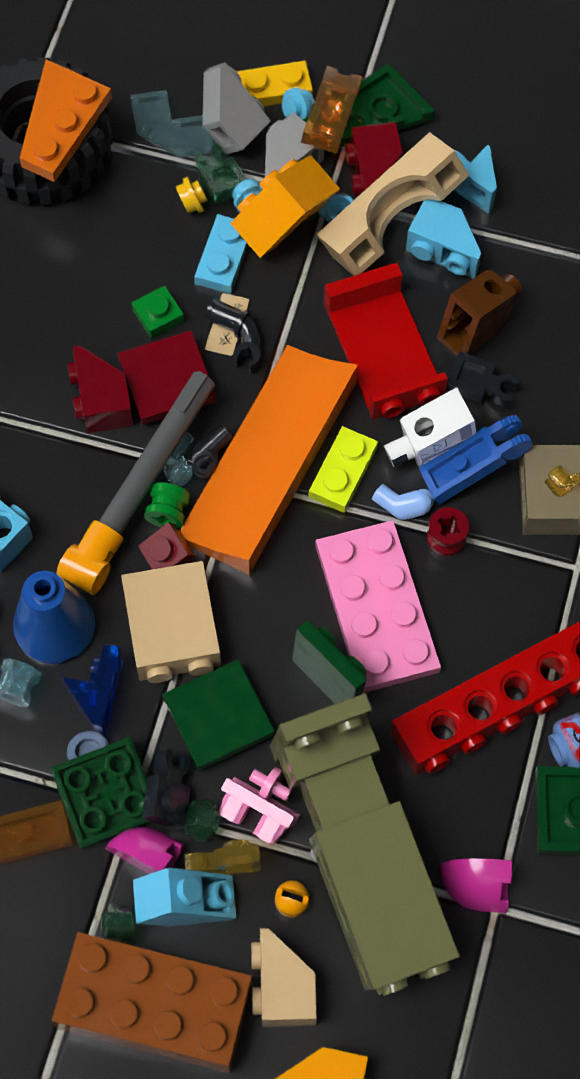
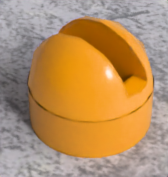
[275,880,310,918]

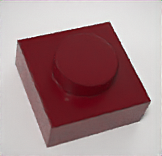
[138,522,195,570]

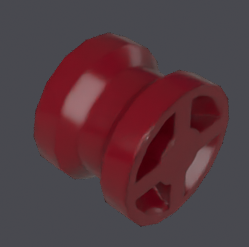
[427,507,469,557]

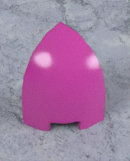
[105,827,186,874]
[439,859,512,913]

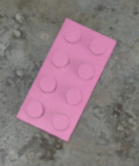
[315,520,441,693]

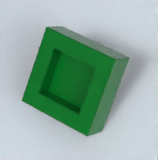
[131,286,184,339]

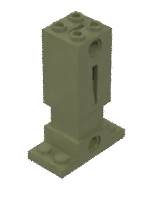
[270,693,459,995]

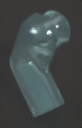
[163,432,193,486]

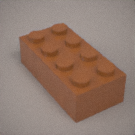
[52,932,252,1073]

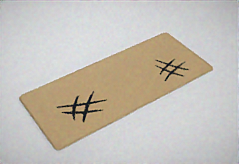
[205,293,249,356]

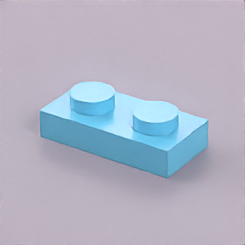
[194,214,248,294]

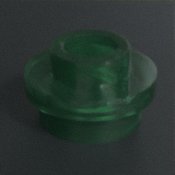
[185,798,220,842]
[101,902,134,943]

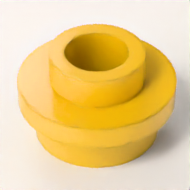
[176,176,208,214]

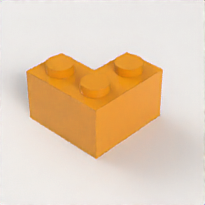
[230,155,340,258]

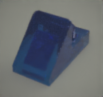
[62,644,124,738]

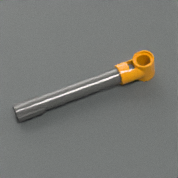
[57,371,215,595]

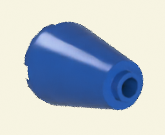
[13,571,96,665]

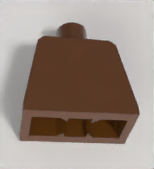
[436,269,522,356]

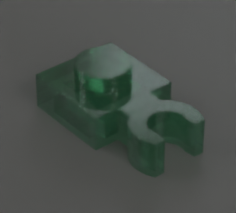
[194,142,246,204]

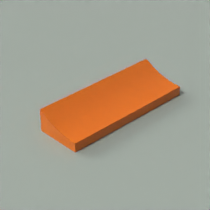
[180,345,358,575]

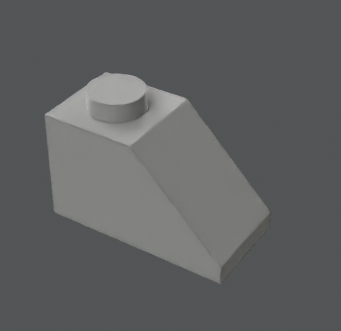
[265,112,324,177]

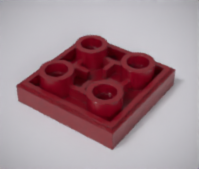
[117,331,217,425]

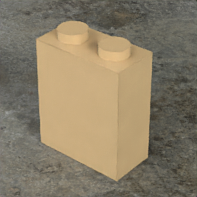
[121,561,221,683]

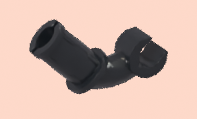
[205,298,262,374]

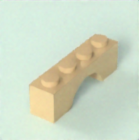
[316,132,469,276]

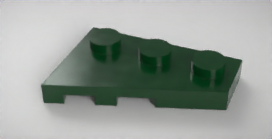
[303,63,435,152]

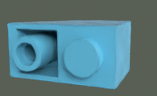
[406,200,481,279]
[133,868,236,927]

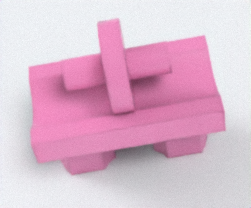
[218,767,301,845]

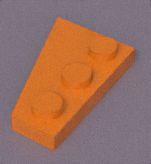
[20,59,112,182]

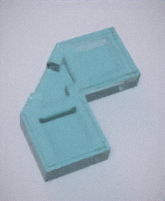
[130,90,214,158]

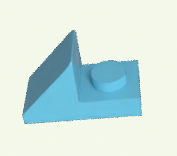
[454,145,497,214]

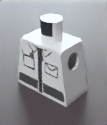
[384,388,477,469]

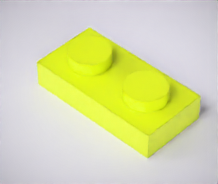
[308,426,378,513]

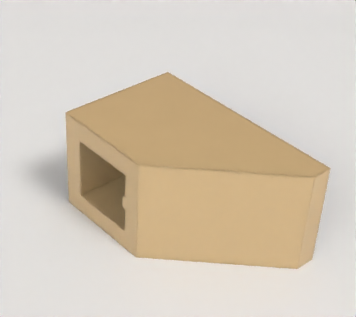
[251,929,316,1027]

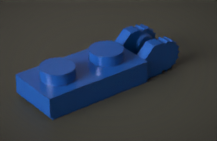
[419,415,533,505]

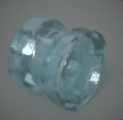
[0,658,42,707]

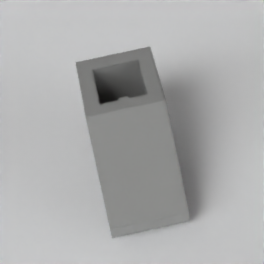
[203,62,271,154]

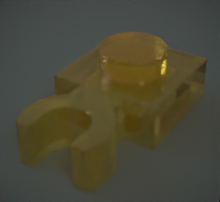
[184,840,261,875]

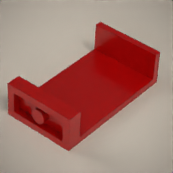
[324,263,448,420]

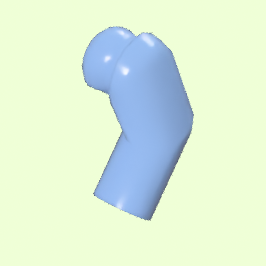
[372,484,434,520]

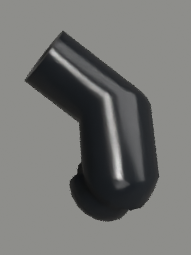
[192,424,233,479]

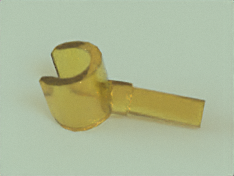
[544,465,580,497]

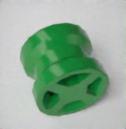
[144,482,191,529]

